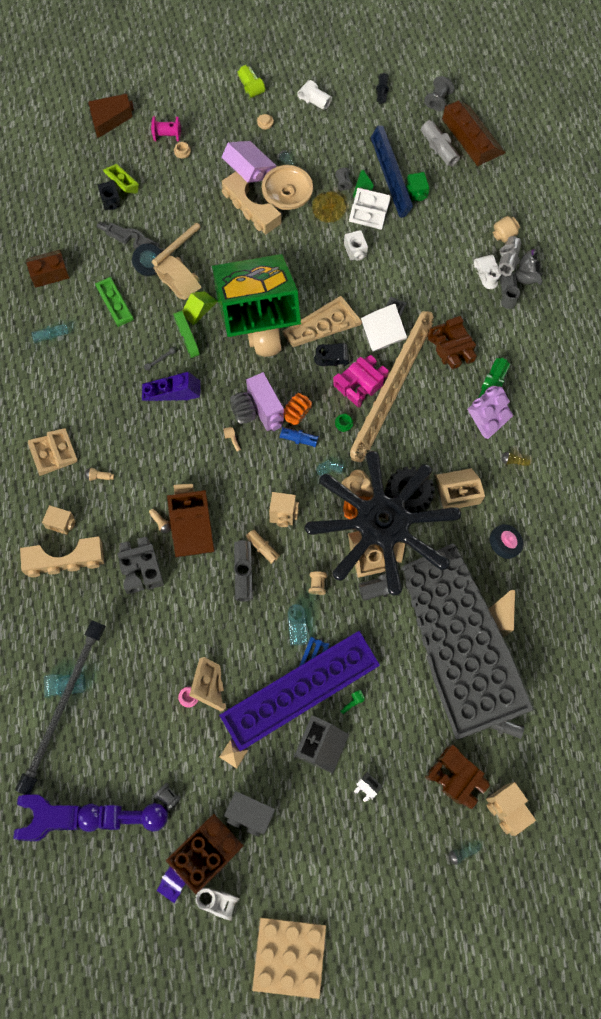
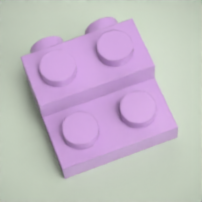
[467,386,513,439]

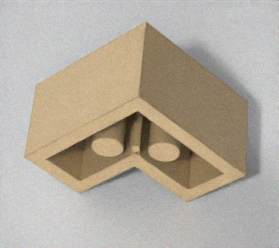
[486,782,536,836]

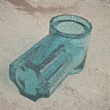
[287,604,308,646]
[44,674,86,698]

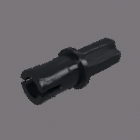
[376,73,389,105]

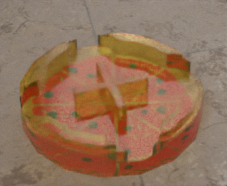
[312,192,346,223]

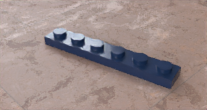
[370,125,413,218]

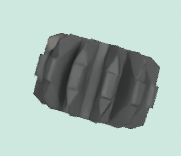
[230,392,256,424]

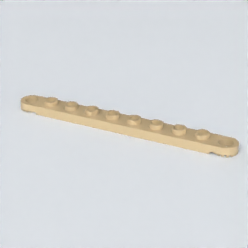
[350,311,434,462]

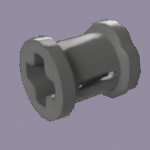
[335,167,353,191]
[153,783,182,812]

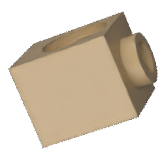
[42,505,75,535]

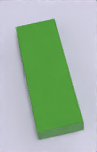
[95,277,134,327]

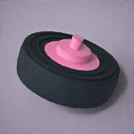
[490,524,523,559]

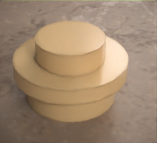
[257,114,273,130]
[174,142,191,159]

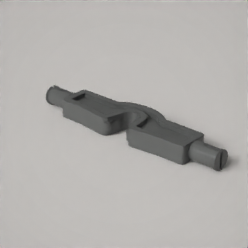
[97,221,164,252]

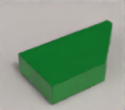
[353,170,374,198]

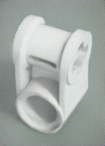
[474,255,501,289]
[196,887,240,921]

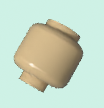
[493,216,520,242]

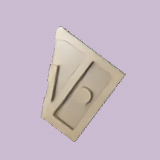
[189,657,226,711]

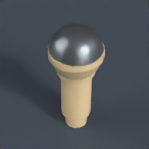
[85,468,114,481]
[149,509,171,533]

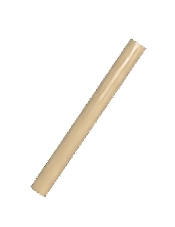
[152,223,201,266]

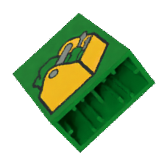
[212,254,301,337]

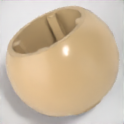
[248,328,282,357]

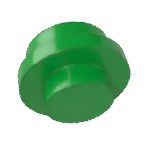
[335,414,353,432]

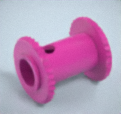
[151,116,181,142]

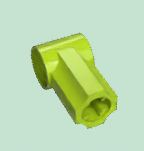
[238,65,265,98]

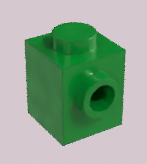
[406,172,429,201]

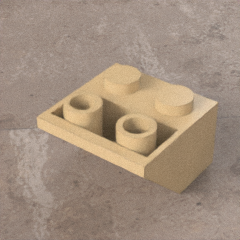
[435,468,485,509]

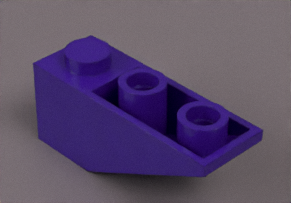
[142,372,200,401]

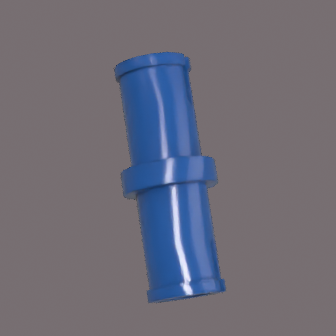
[280,427,318,447]

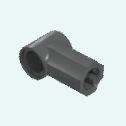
[500,272,520,309]
[358,574,389,601]

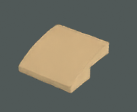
[28,428,77,476]

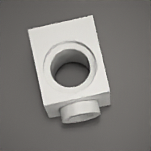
[344,230,368,261]

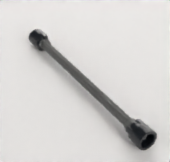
[15,620,106,795]

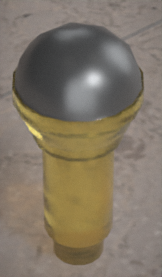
[501,452,530,466]

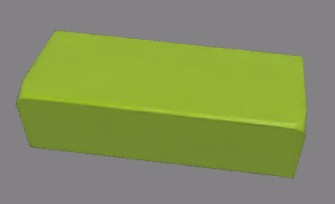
[103,164,139,194]

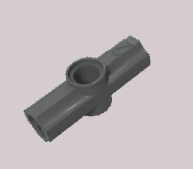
[234,540,253,602]

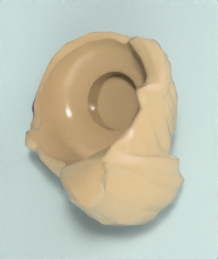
[341,470,374,498]

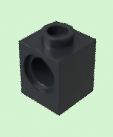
[97,180,121,210]

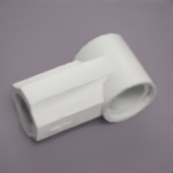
[297,80,332,110]

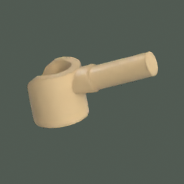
[224,427,241,452]

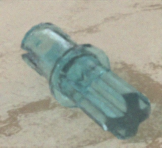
[31,324,69,343]

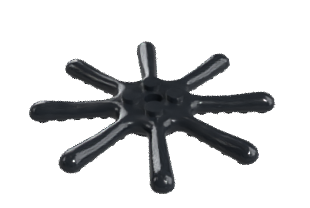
[305,451,461,596]

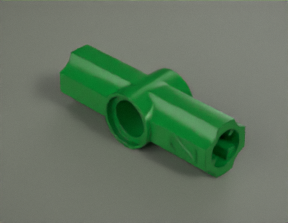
[478,358,510,398]

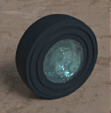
[132,244,161,276]

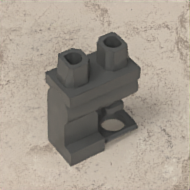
[117,537,164,594]

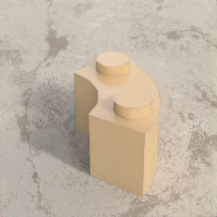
[153,255,201,300]

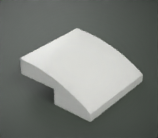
[349,188,391,229]
[361,304,407,352]

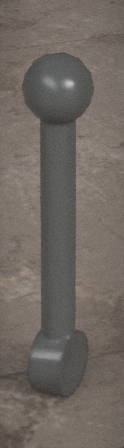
[144,347,176,371]

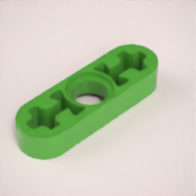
[173,310,200,358]

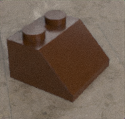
[26,249,69,288]

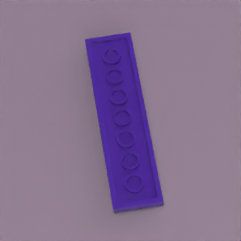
[219,631,380,751]

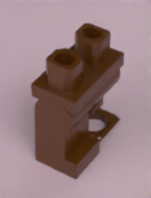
[427,316,477,370]
[425,745,490,809]

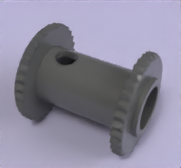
[424,76,454,112]

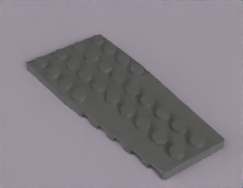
[401,544,535,740]

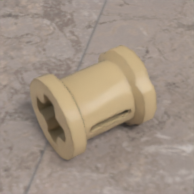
[309,572,327,595]

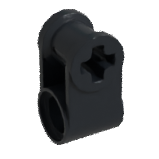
[314,343,349,367]

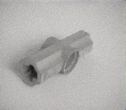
[421,120,460,166]
[498,236,521,277]

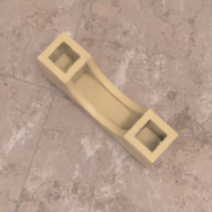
[222,172,281,235]
[20,537,104,577]

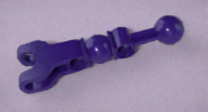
[13,795,168,841]

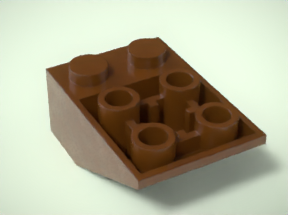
[167,490,214,558]
[166,814,243,895]

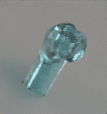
[316,460,344,476]

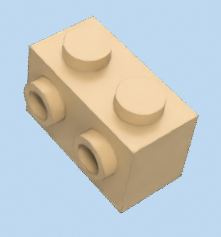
[269,492,299,527]

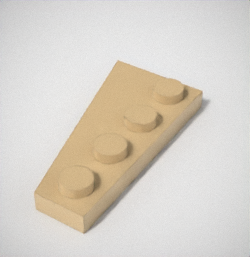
[283,296,362,347]

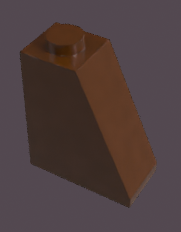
[88,94,134,138]

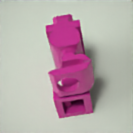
[333,355,389,408]

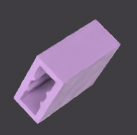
[222,141,276,183]
[246,372,284,431]

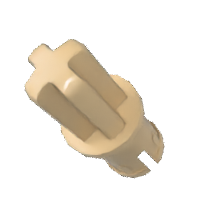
[246,530,280,564]

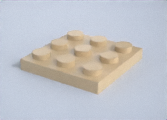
[252,918,326,999]

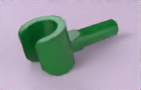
[340,690,365,715]

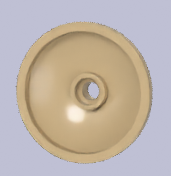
[262,165,313,210]

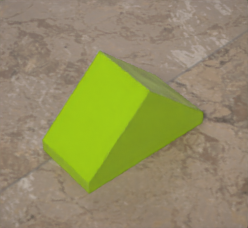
[182,291,218,325]

